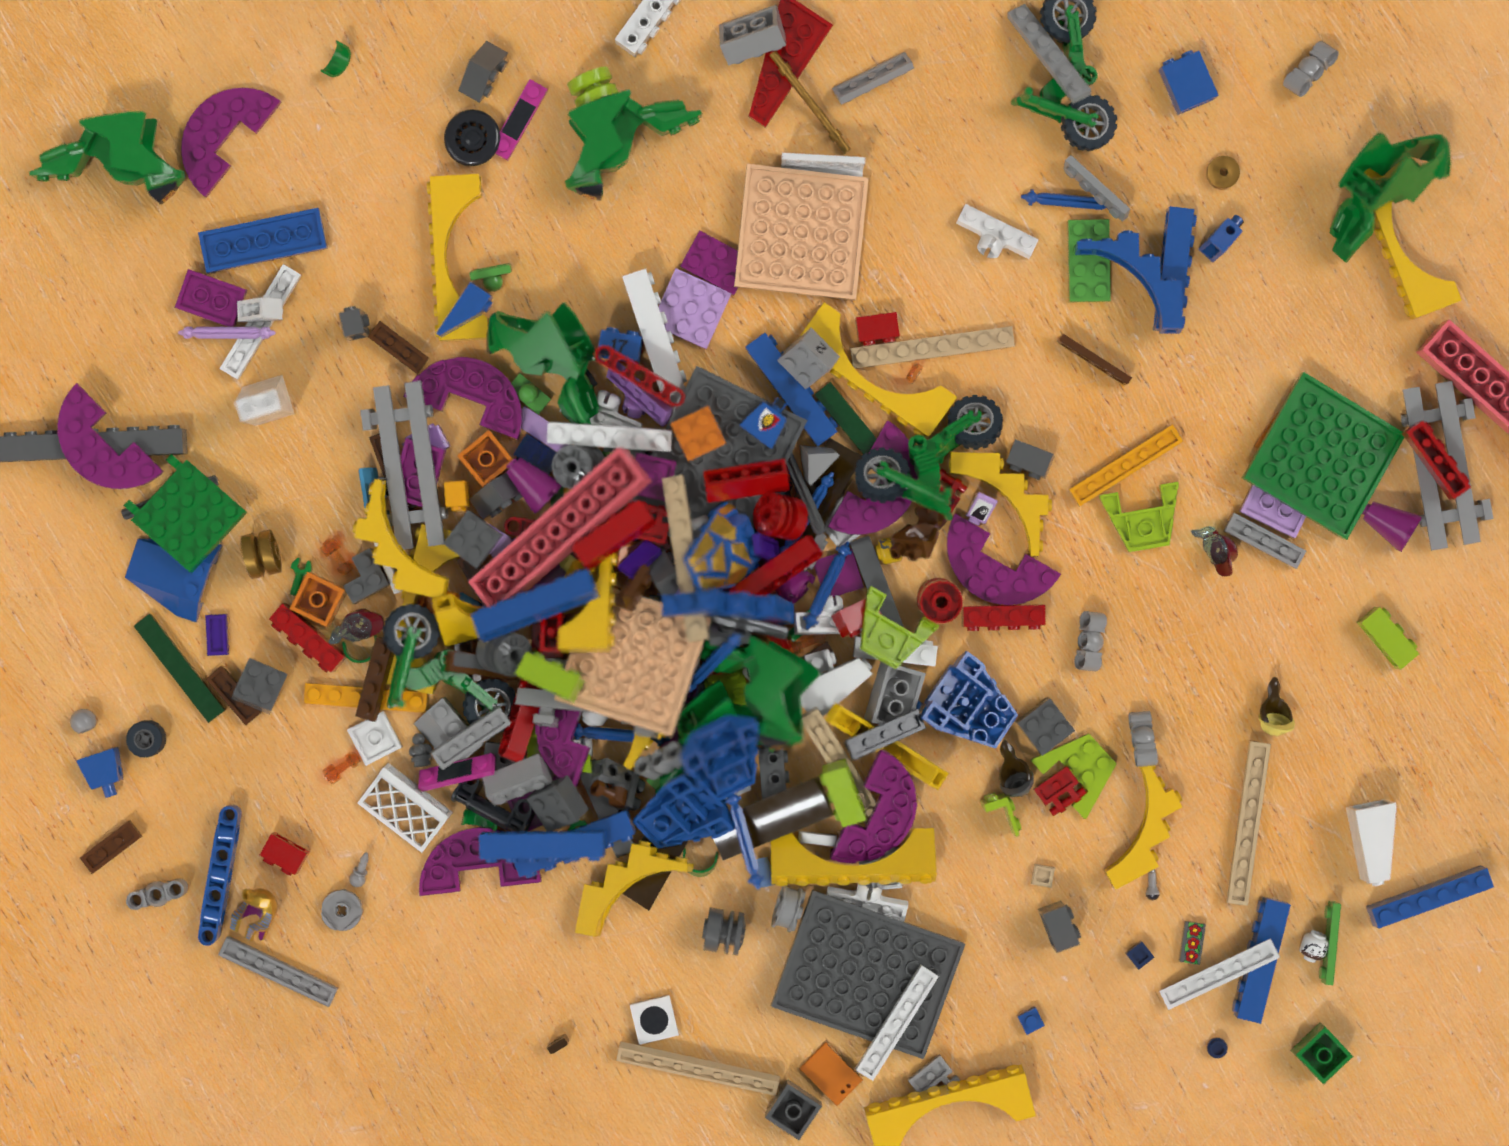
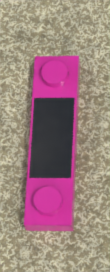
[495,79,548,161]
[418,753,496,792]

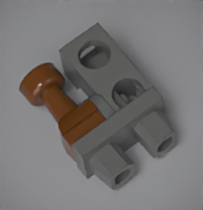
[590,758,646,811]

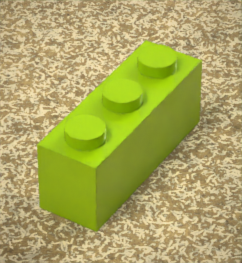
[1356,607,1419,670]
[515,651,585,704]
[820,758,866,827]

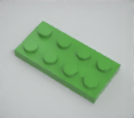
[1067,219,1111,302]

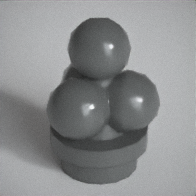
[409,733,432,767]

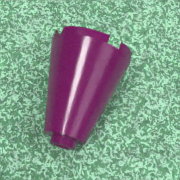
[506,458,562,514]
[1362,501,1422,552]
[759,558,815,604]

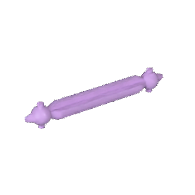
[178,326,276,339]

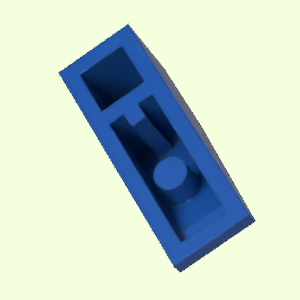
[436,282,493,337]

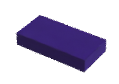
[752,533,780,561]
[618,540,662,579]
[205,614,229,656]

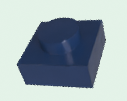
[1125,940,1155,970]

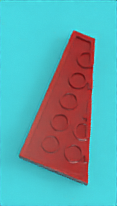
[749,0,833,128]

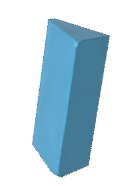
[358,467,379,507]

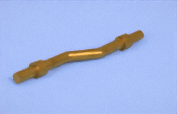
[769,51,851,154]

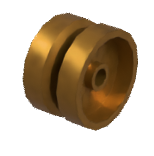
[241,529,282,579]

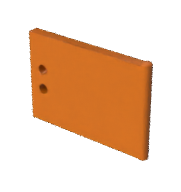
[799,1042,863,1106]

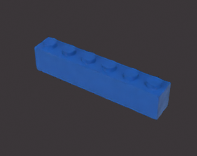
[1153,206,1197,331]
[745,333,838,447]
[471,569,600,642]
[514,809,637,879]
[479,830,606,863]
[1366,865,1494,929]
[1232,896,1291,1024]

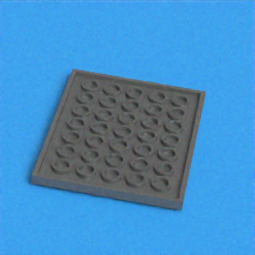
[629,366,807,537]
[770,890,965,1059]

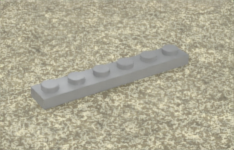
[1007,4,1091,104]

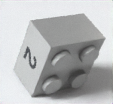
[777,328,840,389]

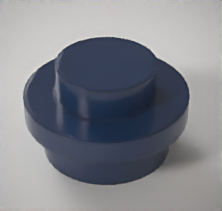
[1207,1038,1228,1058]

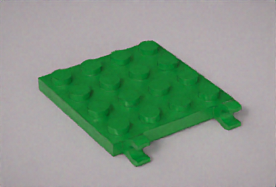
[123,454,247,574]

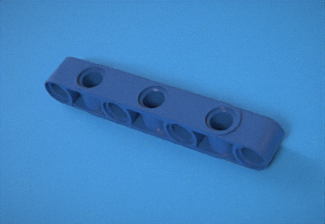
[198,804,242,946]

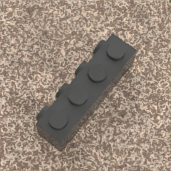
[758,747,790,800]

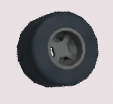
[126,720,166,757]

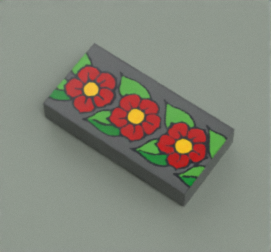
[1179,921,1206,965]

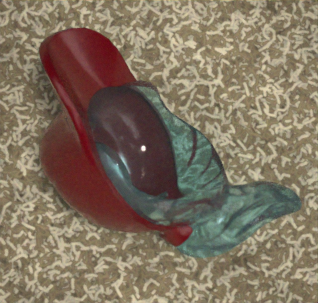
[1191,526,1238,577]
[328,609,384,644]

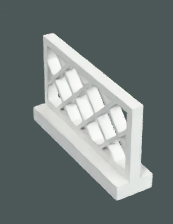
[781,153,865,177]
[357,763,453,853]

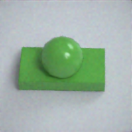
[469,263,512,292]
[511,373,551,415]

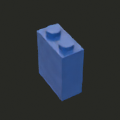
[1158,50,1219,115]

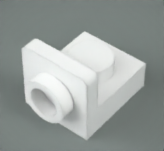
[804,649,837,672]

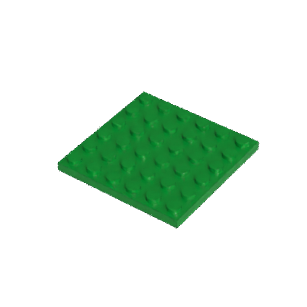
[1242,372,1405,540]

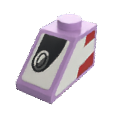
[965,492,998,526]

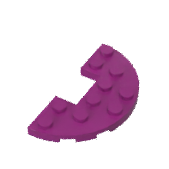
[181,88,282,198]
[403,357,522,440]
[58,383,164,489]
[827,420,918,535]
[947,514,1061,605]
[535,708,590,787]
[830,749,917,863]
[419,827,542,896]

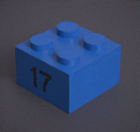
[598,327,643,364]

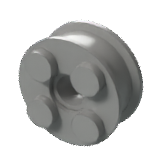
[771,885,806,932]

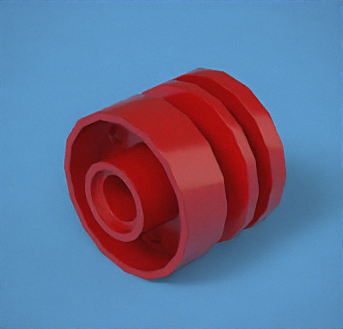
[753,492,808,541]
[917,578,963,624]

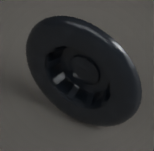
[444,109,500,166]

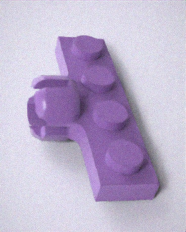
[606,362,672,427]

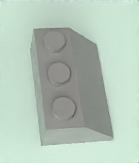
[719,5,786,66]
[864,661,926,725]
[414,697,485,762]
[483,754,555,805]

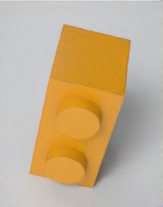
[444,481,471,512]

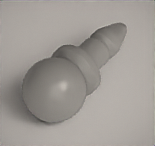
[349,852,368,887]

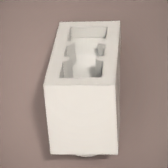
[237,297,283,322]

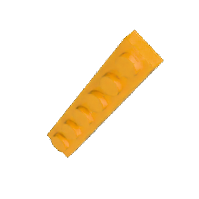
[1068,424,1183,507]
[304,683,428,713]

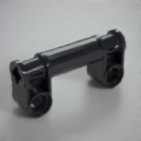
[451,777,536,832]

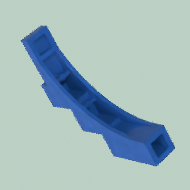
[1075,230,1183,334]
[662,589,794,625]

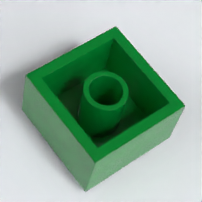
[1290,1023,1354,1084]

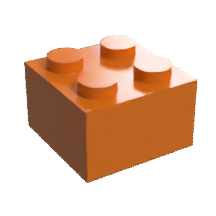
[671,406,726,461]
[457,430,514,487]
[290,572,347,627]

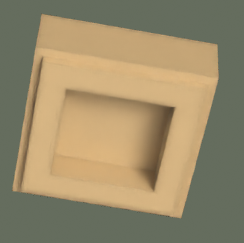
[1031,864,1055,888]

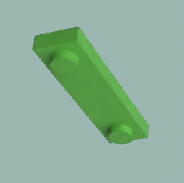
[1319,901,1341,985]

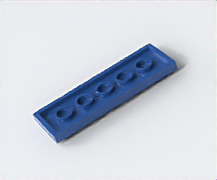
[198,208,328,273]

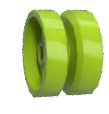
[567,67,619,107]

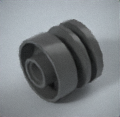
[552,445,605,489]
[476,632,532,677]
[702,907,746,956]

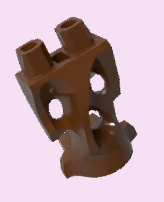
[889,504,952,561]

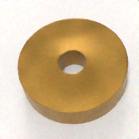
[1206,156,1240,189]

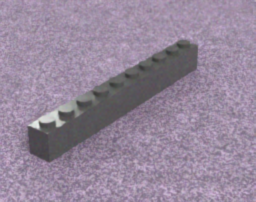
[0,425,187,462]

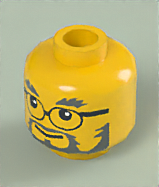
[875,537,903,564]

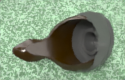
[999,740,1034,797]

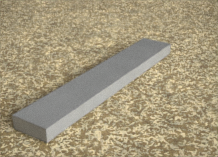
[218,936,338,1007]

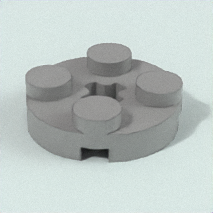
[321,889,363,931]

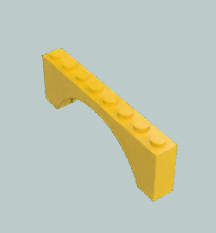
[1365,161,1462,320]
[427,174,489,342]
[799,302,957,438]
[558,488,617,653]
[386,524,460,695]
[432,560,598,647]
[771,828,937,886]
[864,1064,1036,1146]

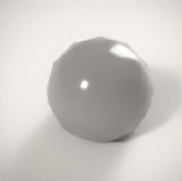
[70,709,97,734]

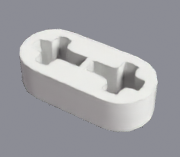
[798,831,837,846]

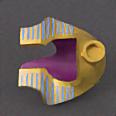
[230,888,278,941]

